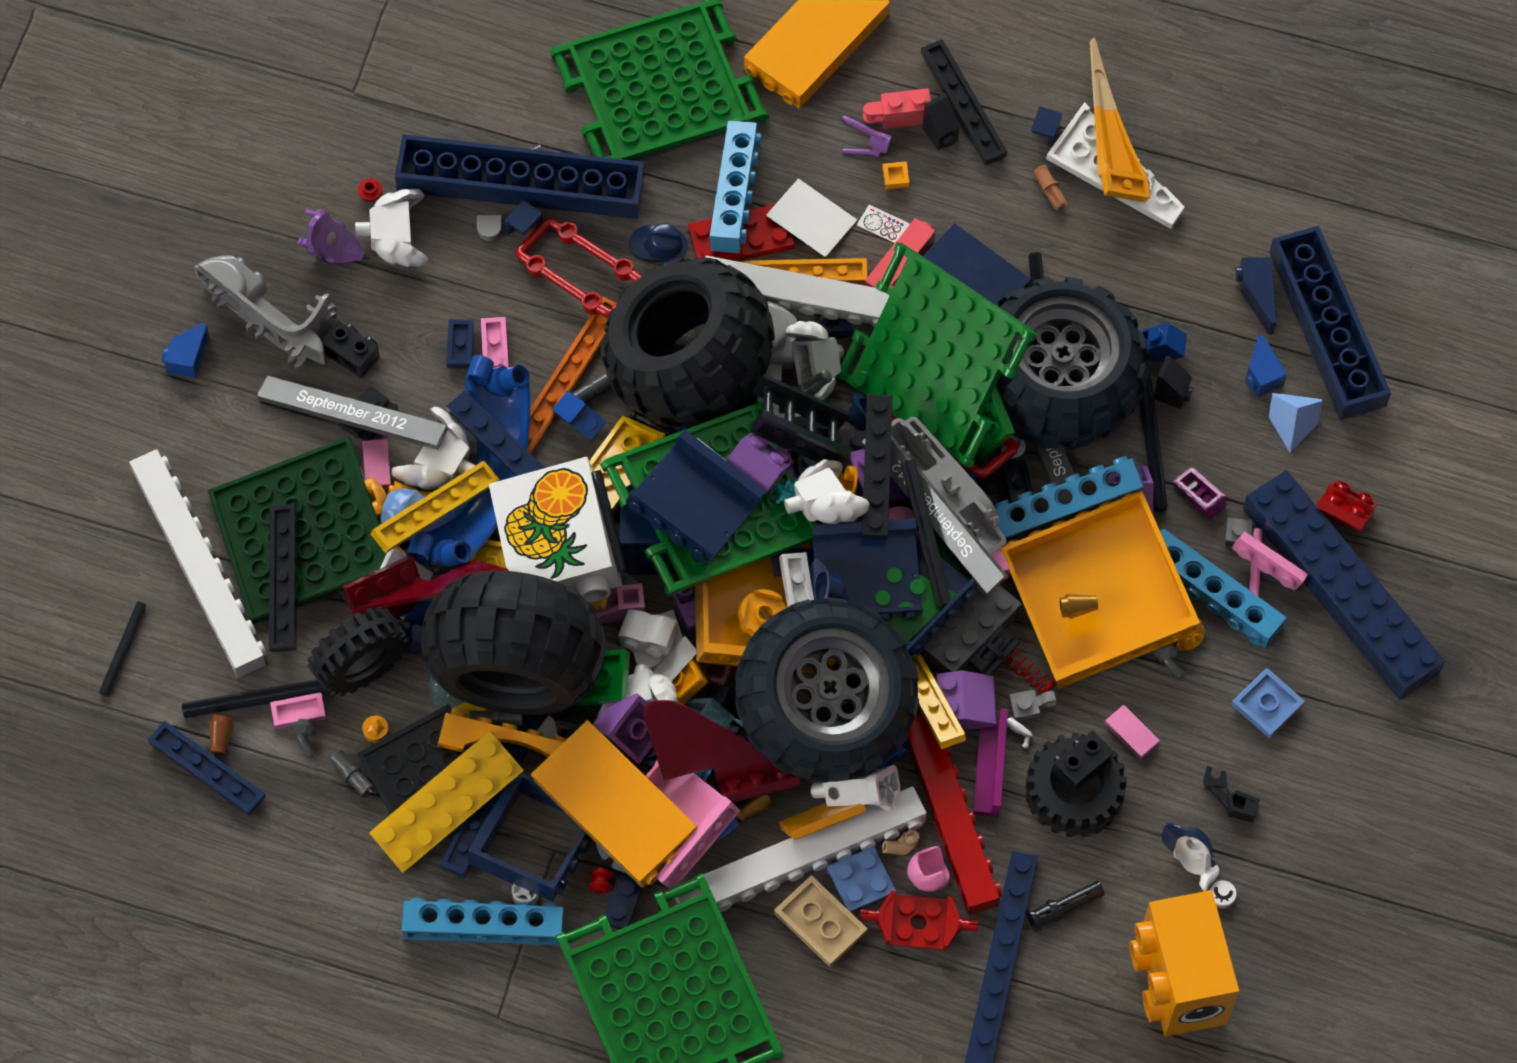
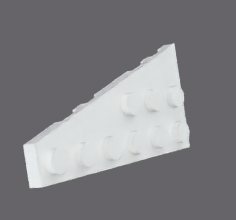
[1046,102,1185,229]

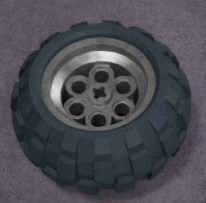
[996,277,1149,449]
[735,598,919,783]

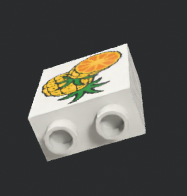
[489,457,622,603]

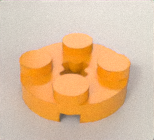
[738,589,788,636]

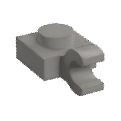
[1009,689,1056,721]

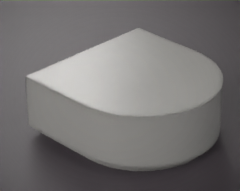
[477,215,502,241]

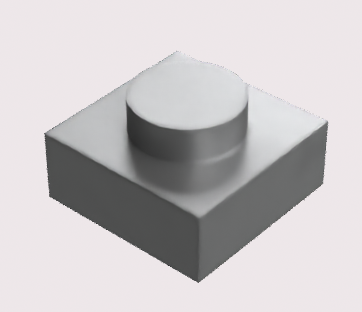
[1225,518,1253,545]

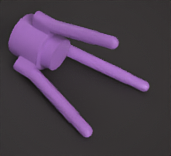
[842,116,892,157]

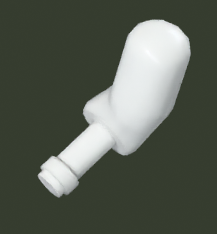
[1007,718,1033,749]

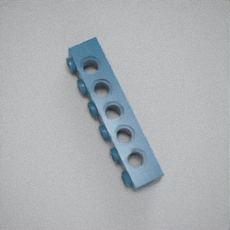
[710,121,762,253]
[994,456,1145,539]
[1160,528,1287,649]
[402,898,564,945]

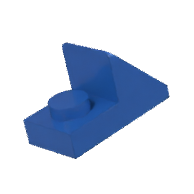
[552,391,607,441]

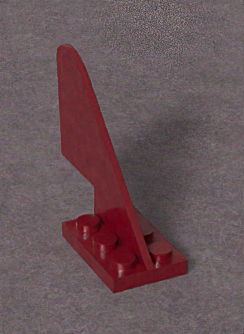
[343,555,509,619]
[644,700,801,803]

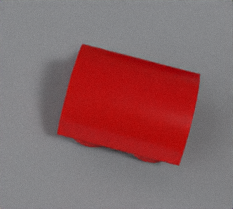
[1316,480,1378,534]

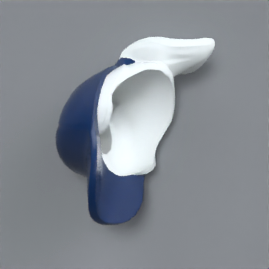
[1161,823,1219,891]

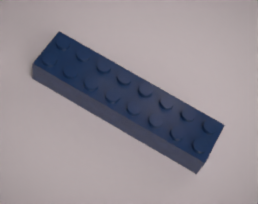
[1269,226,1391,420]

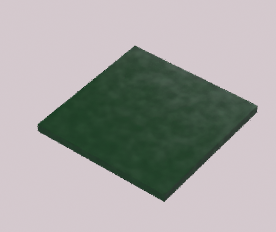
[208,436,387,624]

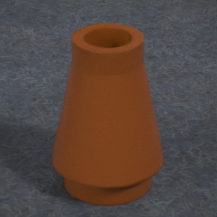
[209,715,235,755]

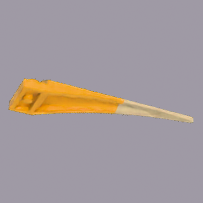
[1090,38,1150,203]

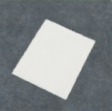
[766,179,857,257]

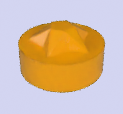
[362,715,389,743]

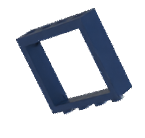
[468,773,591,902]

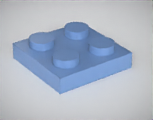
[1231,668,1305,739]
[826,846,896,914]

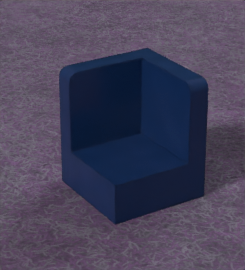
[1031,106,1062,148]
[505,200,543,235]

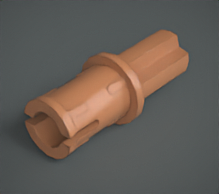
[1033,165,1067,211]

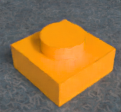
[882,162,910,190]

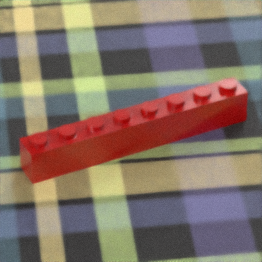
[907,713,1002,916]

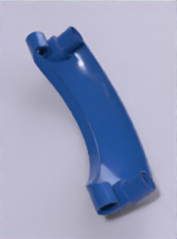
[407,355,530,567]

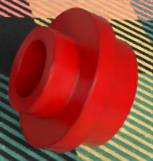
[358,178,382,202]

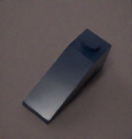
[1235,257,1276,334]

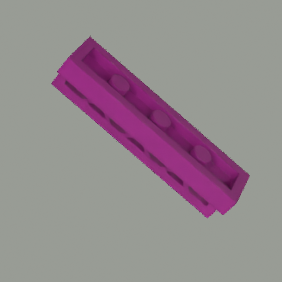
[973,708,1008,817]

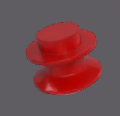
[587,867,615,894]

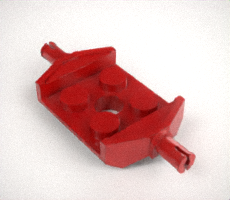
[860,890,978,951]

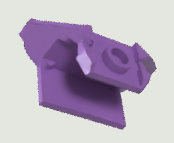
[297,209,364,264]

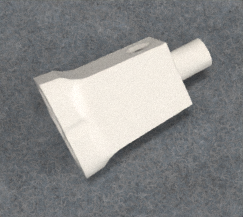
[811,765,901,811]

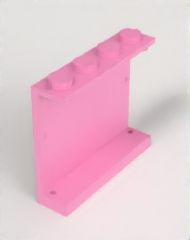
[646,760,740,889]

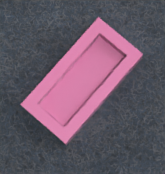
[362,439,391,489]
[270,692,326,730]
[1104,705,1160,760]

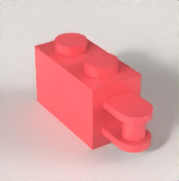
[863,88,931,129]

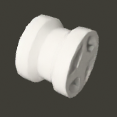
[512,884,539,906]

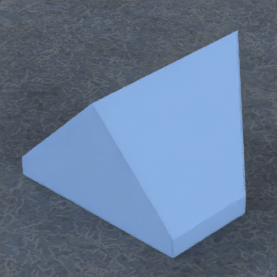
[1269,393,1322,453]

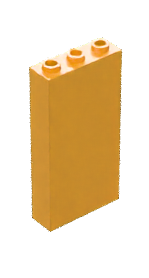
[744,0,890,109]
[531,720,697,888]

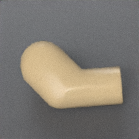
[882,829,920,855]

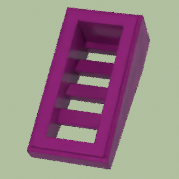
[1173,467,1227,520]

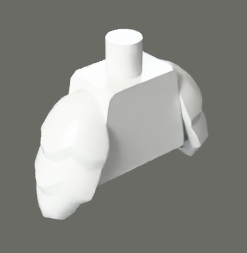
[355,189,429,267]
[786,321,844,401]
[392,406,476,490]
[784,459,870,524]
[598,664,678,717]

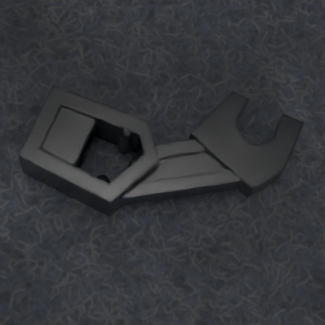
[1203,766,1260,823]

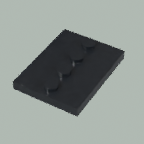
[357,704,472,814]

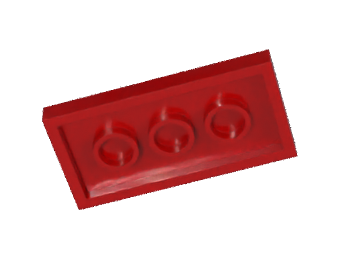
[688,204,795,262]

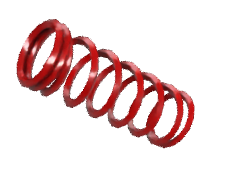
[1003,649,1056,695]

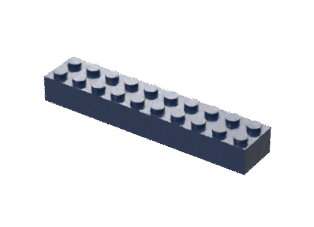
[395,134,645,219]
[1243,470,1445,700]

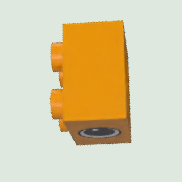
[1129,890,1239,1037]

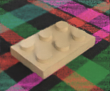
[774,875,868,967]

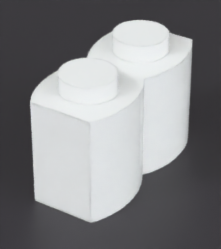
[618,609,679,657]

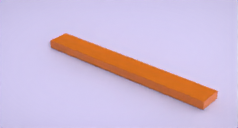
[527,297,616,455]

